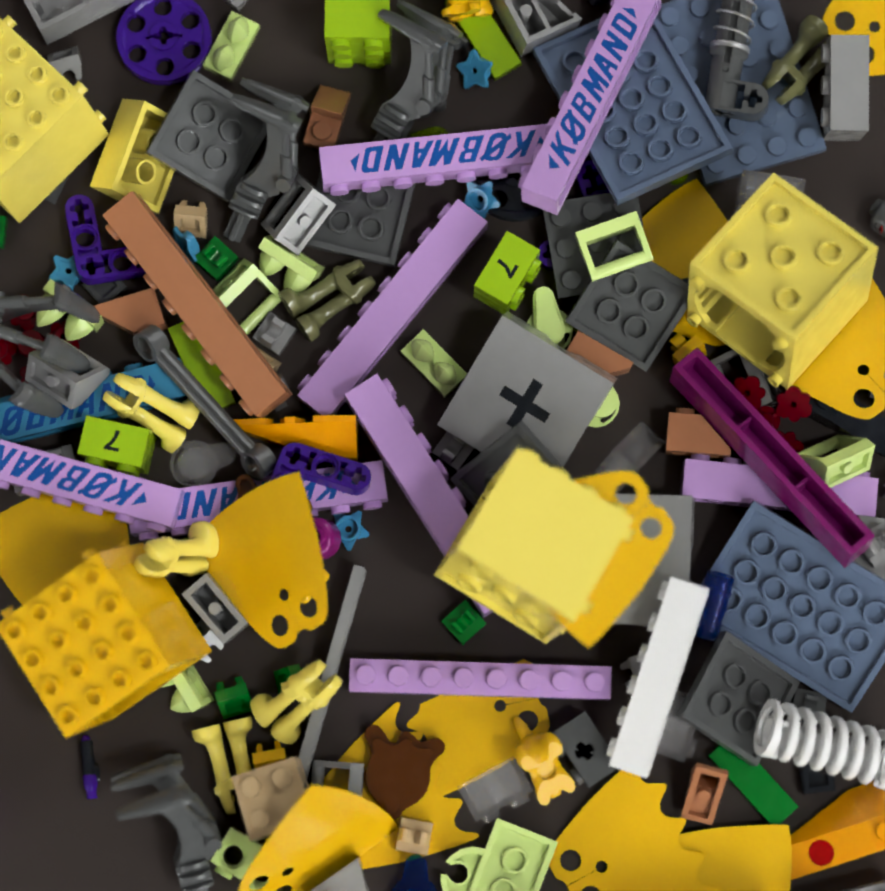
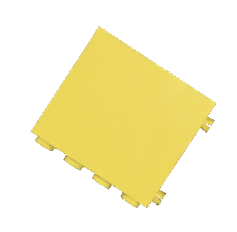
[0,14,109,224]
[687,172,878,390]
[434,447,635,644]

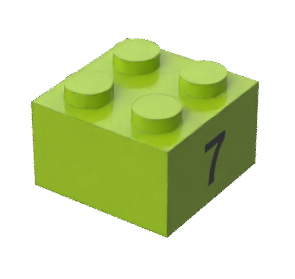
[473,231,542,314]
[77,416,157,477]

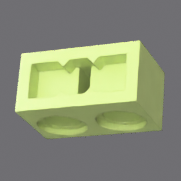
[210,827,268,890]

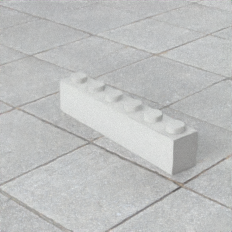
[606,576,711,779]

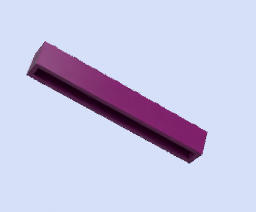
[669,347,875,568]

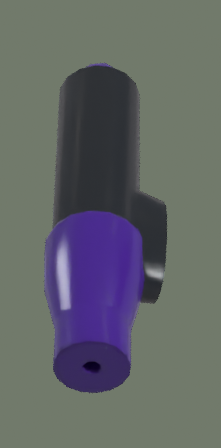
[80,735,100,799]

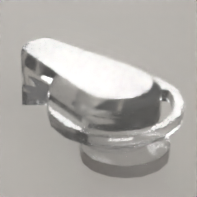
[170,440,237,487]

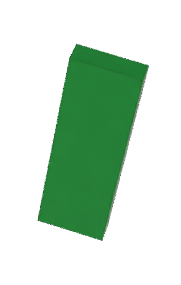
[708,745,799,824]

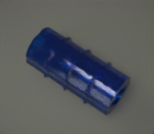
[695,570,735,641]

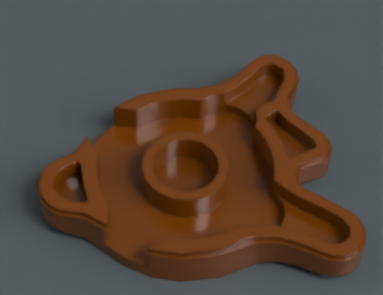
[365,725,445,820]

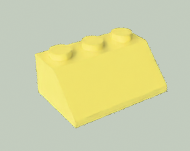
[90,99,174,214]

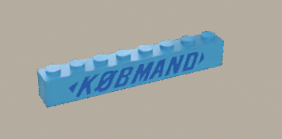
[0,358,188,444]

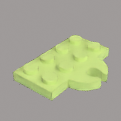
[441,818,558,891]

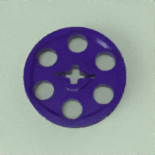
[116,0,212,85]

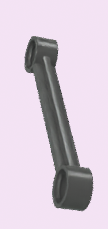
[133,325,277,481]

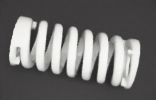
[753,698,885,790]

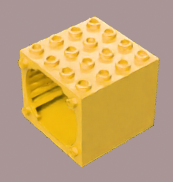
[0,540,212,738]

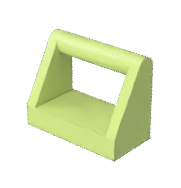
[575,211,654,282]
[213,258,281,335]
[798,434,875,488]

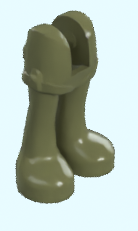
[761,15,828,105]
[278,259,376,343]

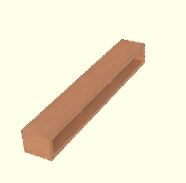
[102,191,293,418]

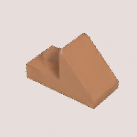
[303,85,351,149]
[680,763,729,826]

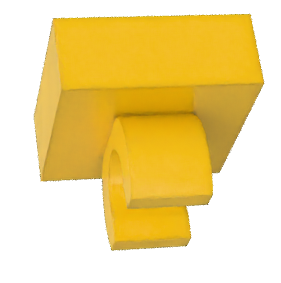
[669,332,707,365]
[252,740,287,769]

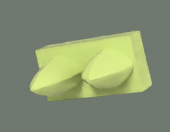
[203,11,260,82]
[258,235,325,293]
[36,279,104,341]
[400,329,467,398]
[162,665,215,713]

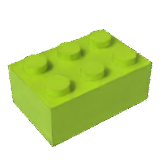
[324,0,392,68]

